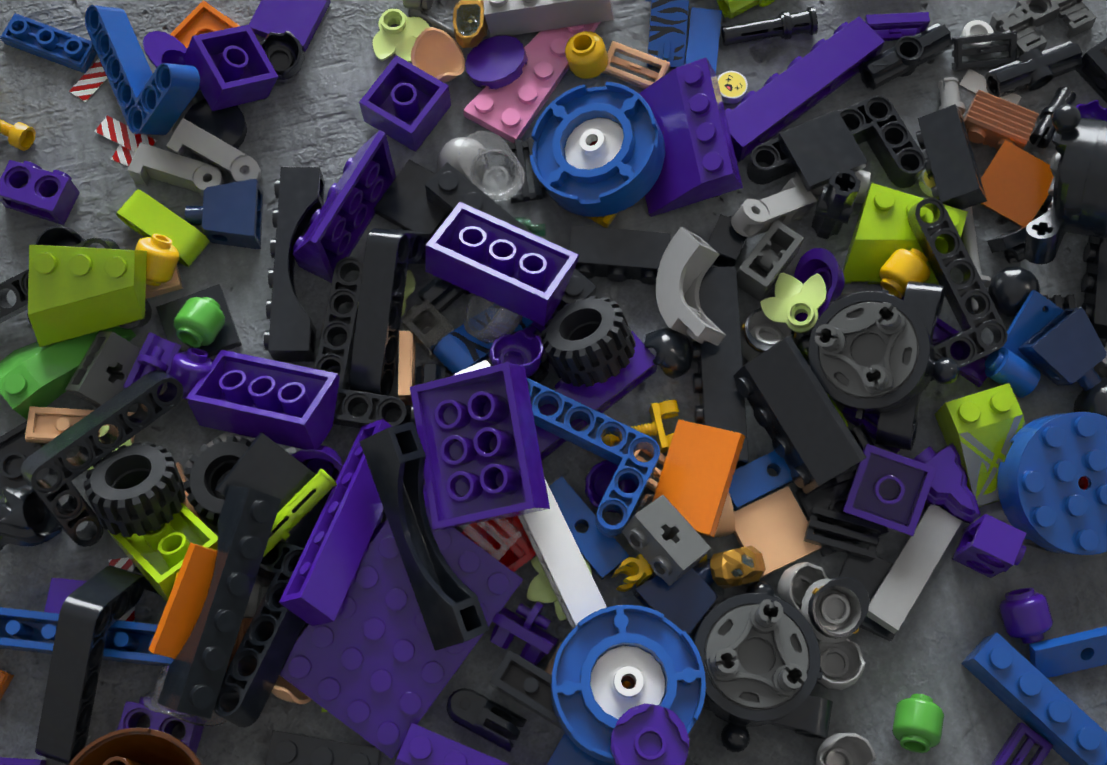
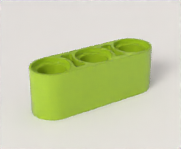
[116,189,210,267]

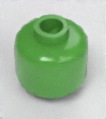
[174,297,225,348]
[892,694,944,753]

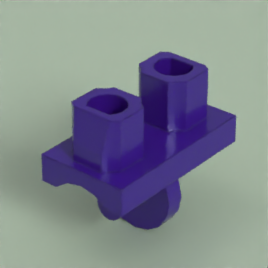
[123,332,182,396]
[490,601,559,666]

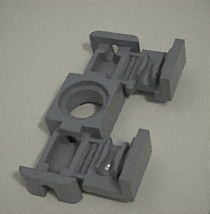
[989,0,1097,56]

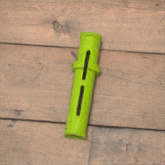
[263,468,337,557]

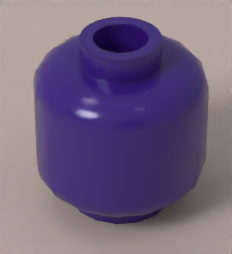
[169,348,213,400]
[999,588,1053,644]

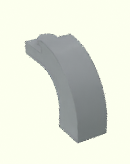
[656,227,726,346]

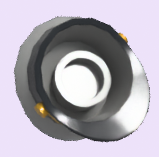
[740,307,797,361]
[801,577,870,643]

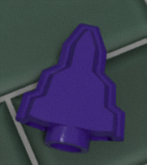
[913,443,981,524]

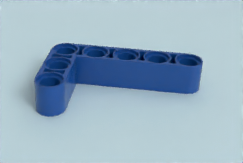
[85,5,200,136]
[527,378,660,537]

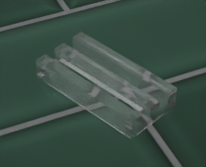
[459,518,522,560]

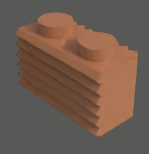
[964,90,1039,152]

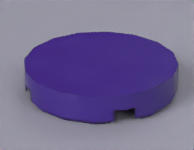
[465,35,528,89]
[610,703,689,765]

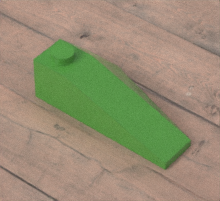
[0,326,136,420]

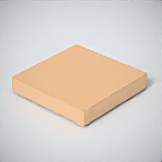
[734,486,822,579]

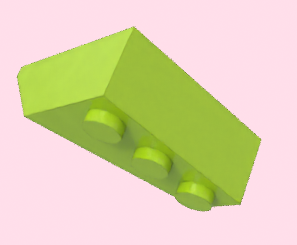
[842,183,968,285]
[28,245,147,347]

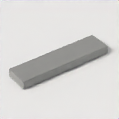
[867,504,962,634]

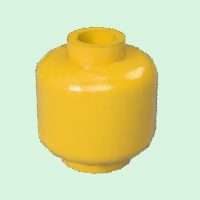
[565,31,609,79]
[135,234,180,286]
[879,248,931,299]

